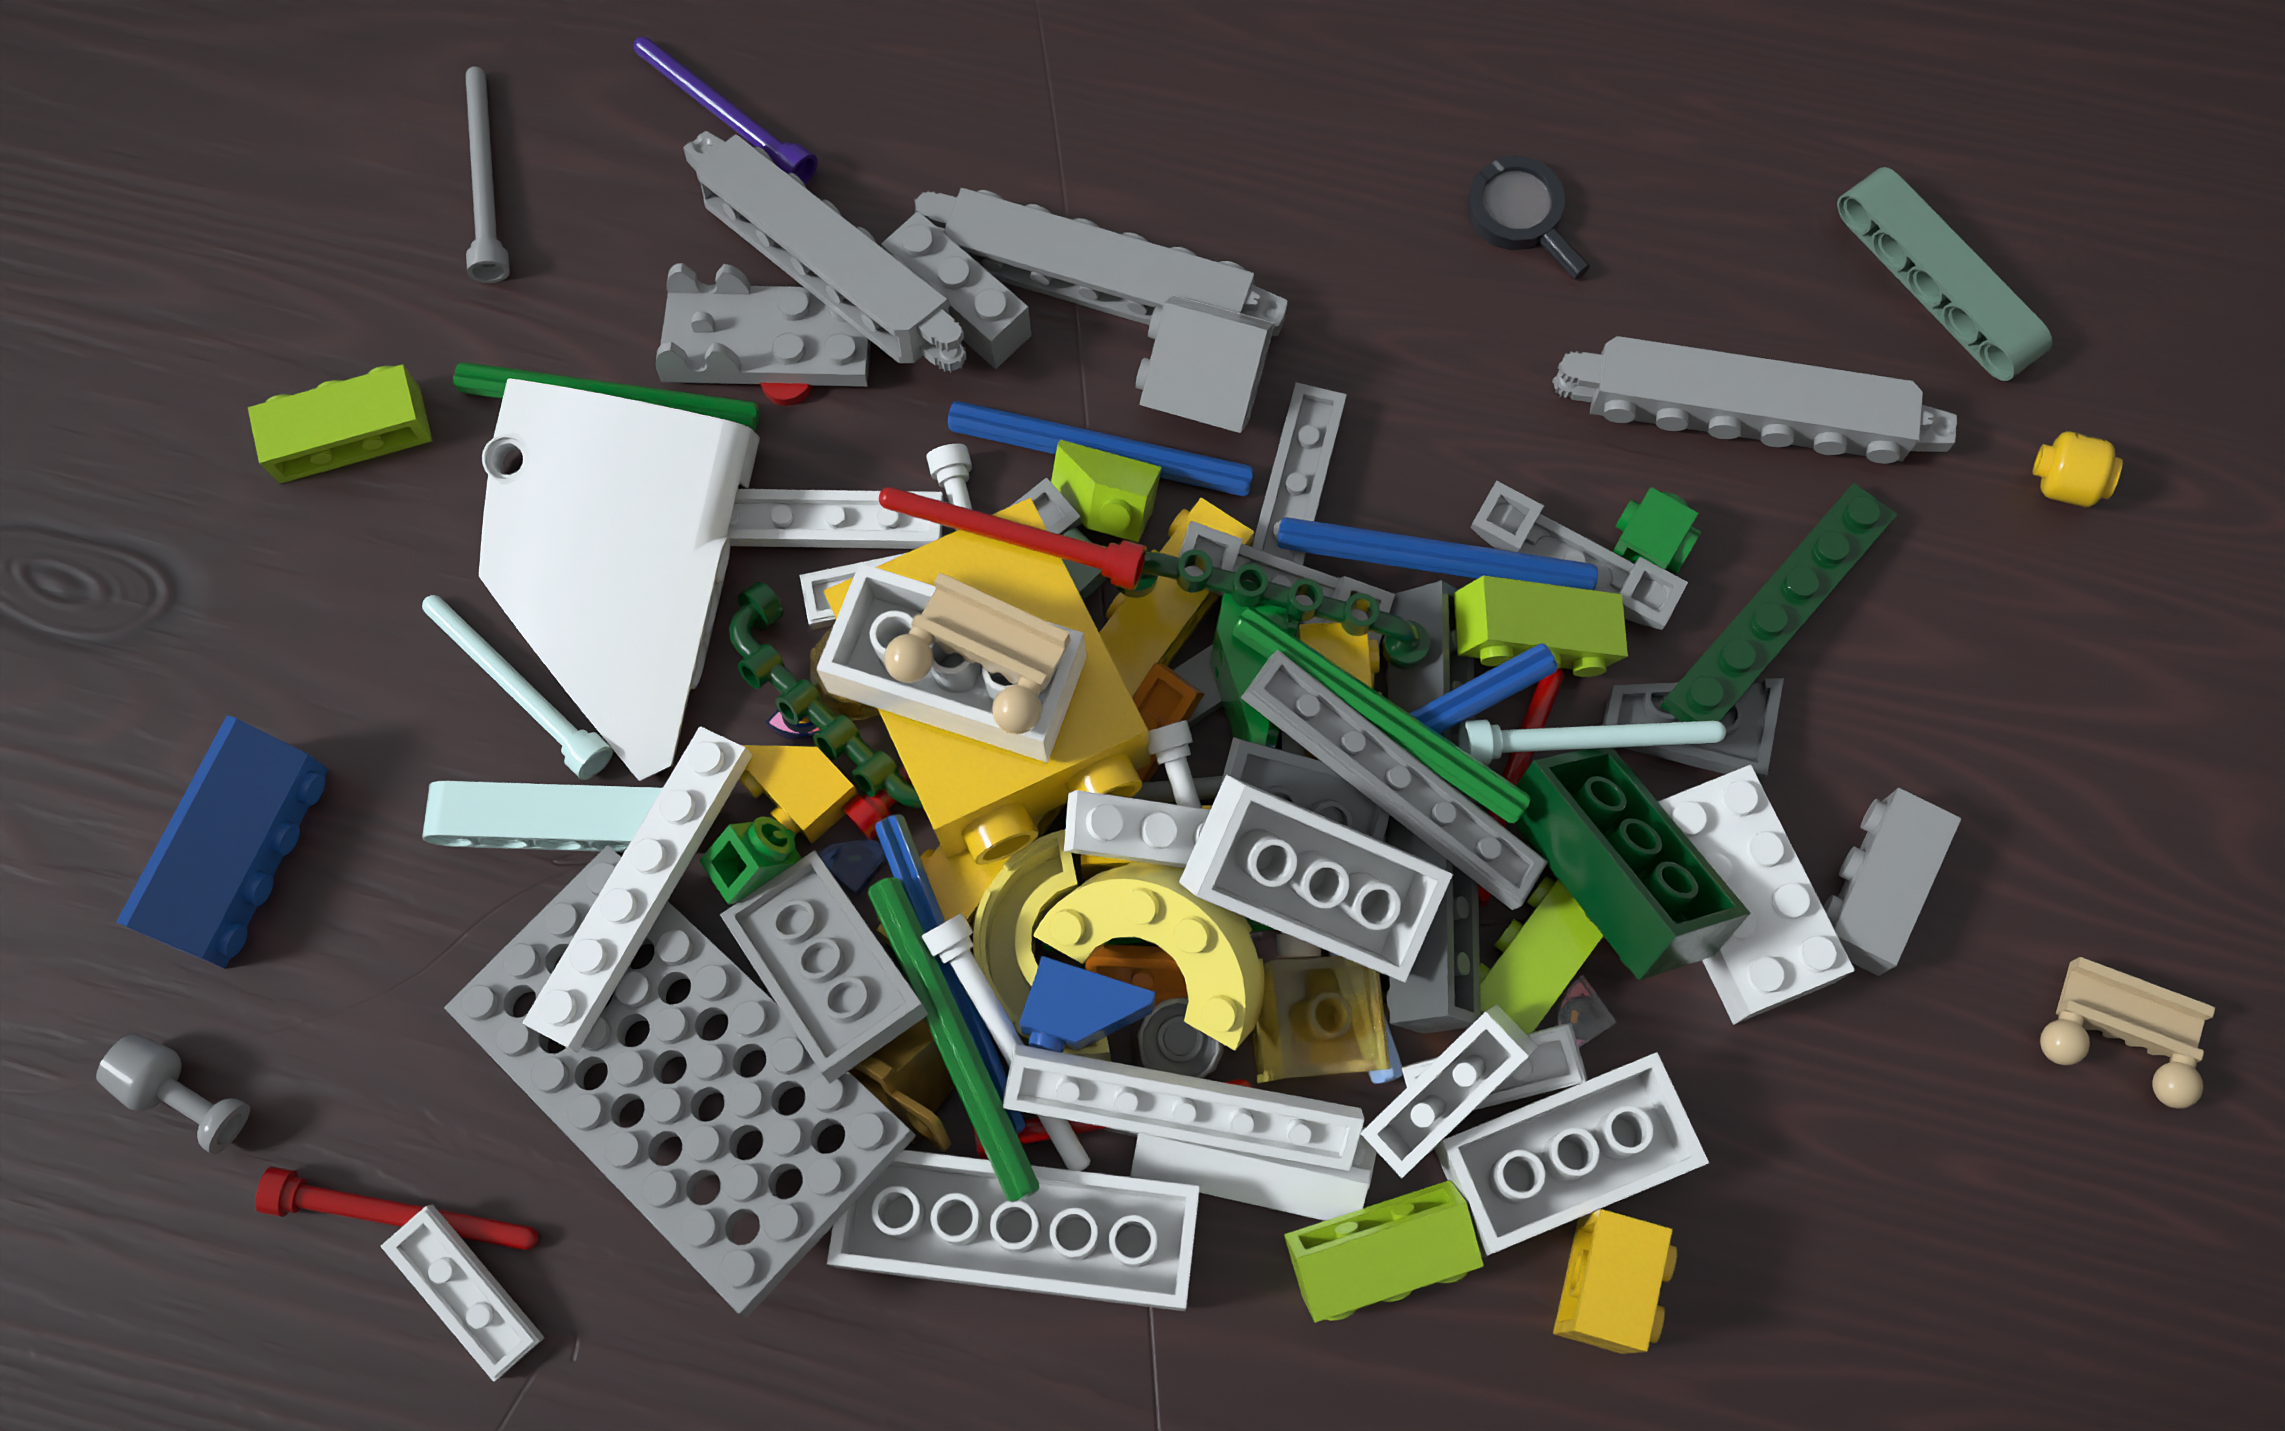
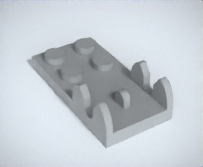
[656,263,872,386]
[720,850,929,1084]

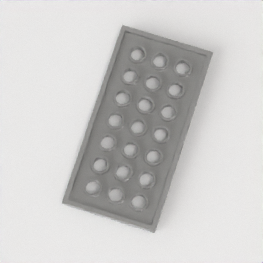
[444,845,916,1318]

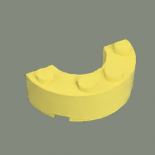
[973,829,1111,1062]
[1033,862,1265,1050]

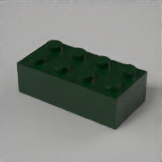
[1515,748,1751,981]

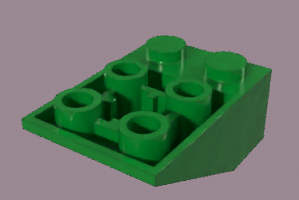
[1209,581,1299,748]

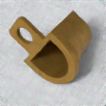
[848,1018,955,1152]

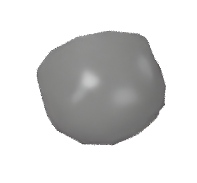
[1137,997,1224,1079]

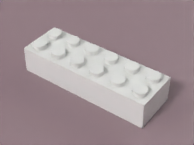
[827,1150,1200,1311]

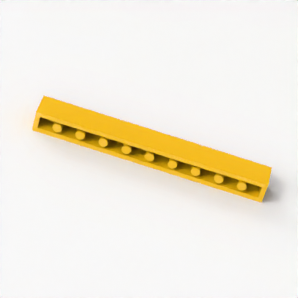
[876,498,1254,948]

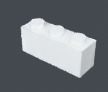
[1360,1004,1539,1178]

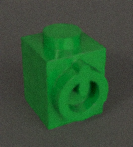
[1613,487,1702,575]
[699,816,802,904]

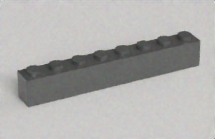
[1385,580,1481,1034]

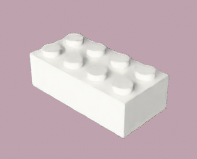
[816,563,1087,763]
[1658,764,1855,1025]
[1179,775,1453,982]
[1434,1052,1709,1258]

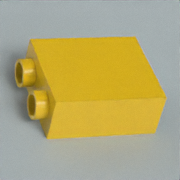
[823,497,1151,865]

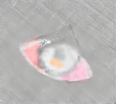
[1556,975,1616,1048]

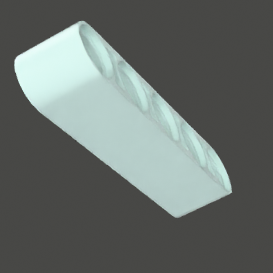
[422,781,663,852]

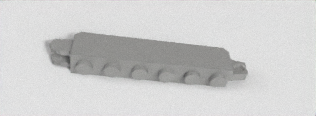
[683,131,967,372]
[914,188,1288,336]
[1552,336,1957,463]

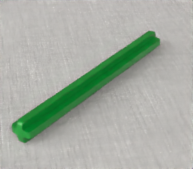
[453,362,760,432]
[1232,607,1531,823]
[868,877,1040,1203]

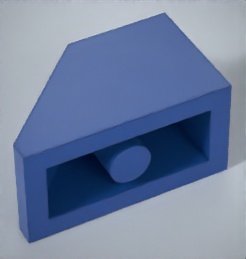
[1019,956,1155,1053]

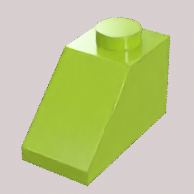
[1051,440,1162,542]

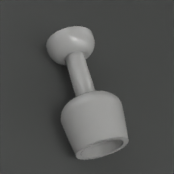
[96,1033,250,1155]

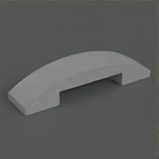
[1470,480,1688,630]
[1178,521,1395,646]

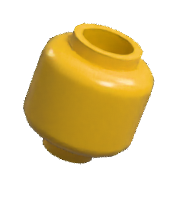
[2033,431,2122,508]

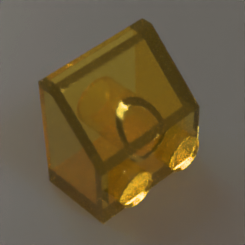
[1252,956,1391,1083]

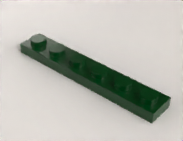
[1661,483,1898,722]

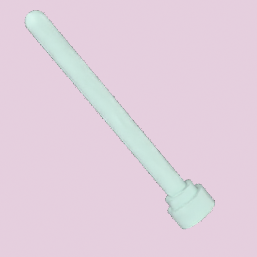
[422,595,613,780]
[1458,720,1726,765]

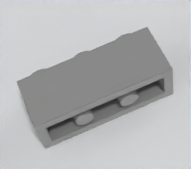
[881,211,1032,369]
[1823,788,1961,976]

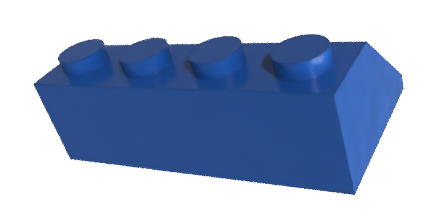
[116,715,328,969]

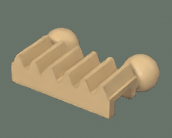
[884,572,1071,734]
[2040,957,2215,1109]

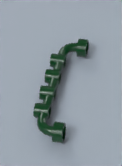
[1116,549,1430,669]
[729,582,924,808]

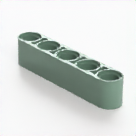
[1837,167,2052,381]

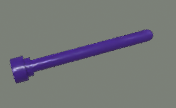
[633,36,818,185]

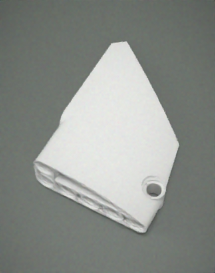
[479,379,760,781]

